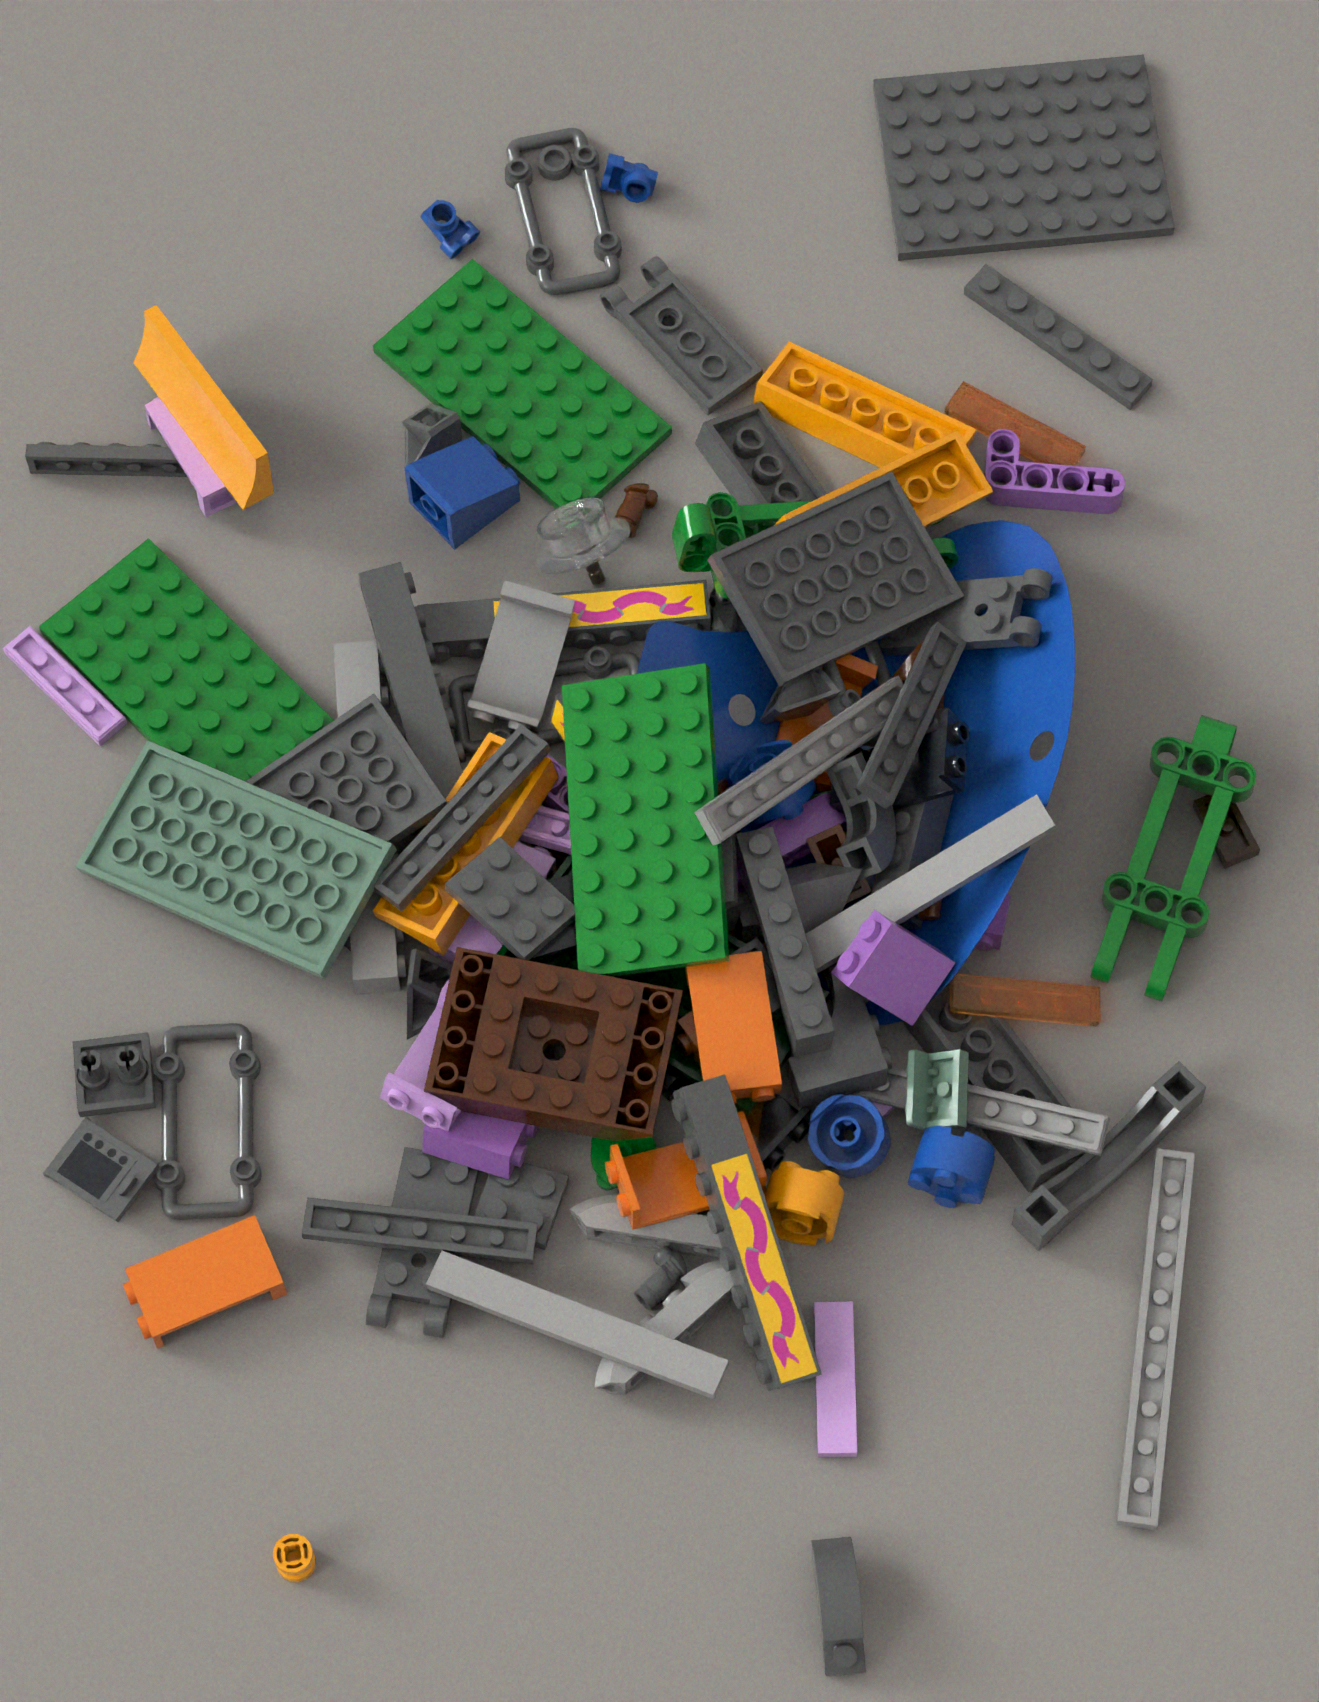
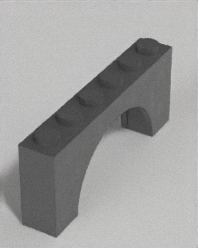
[736,891,892,1108]

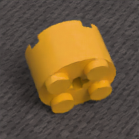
[764,1161,845,1246]

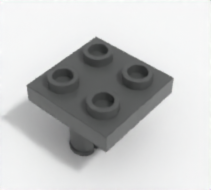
[72,1032,156,1117]

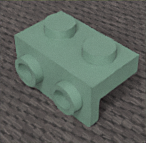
[905,1049,969,1131]

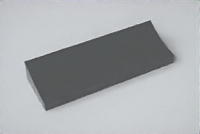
[695,401,827,505]
[902,967,1085,1193]

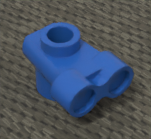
[600,153,658,203]
[421,200,480,259]

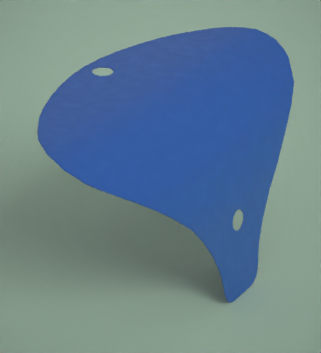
[636,520,1075,1025]

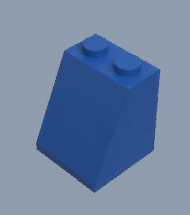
[404,436,520,550]

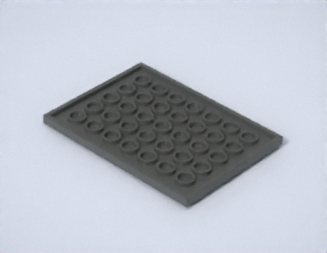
[873,54,1175,261]

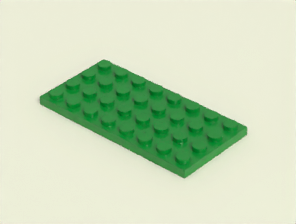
[373,259,672,524]
[39,538,334,781]
[562,663,729,977]

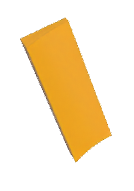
[133,305,274,510]
[753,341,977,468]
[775,430,993,528]
[373,732,558,957]

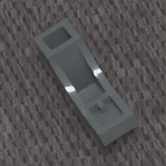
[826,752,896,882]
[811,1537,866,1676]

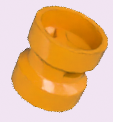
[273,1534,316,1582]

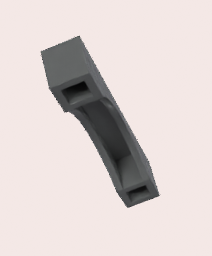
[736,826,834,1057]
[1011,1061,1206,1251]

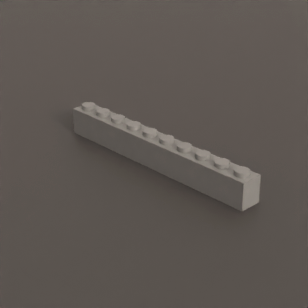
[333,640,407,994]

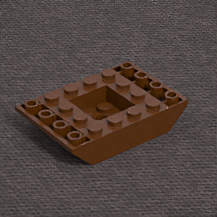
[424,947,683,1141]

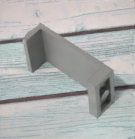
[467,580,575,731]

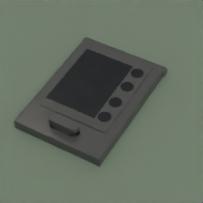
[43,1117,160,1222]

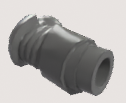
[709,588,739,632]
[634,1246,687,1310]

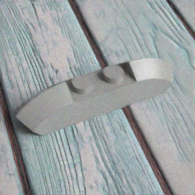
[569,1194,722,1259]
[595,1259,734,1394]

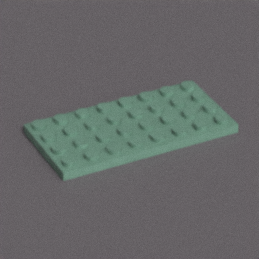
[75,740,397,980]

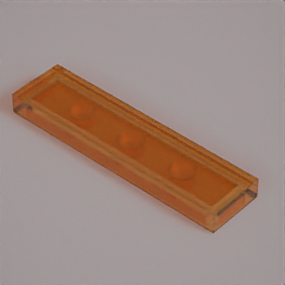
[944,381,1086,466]
[950,973,1101,1027]

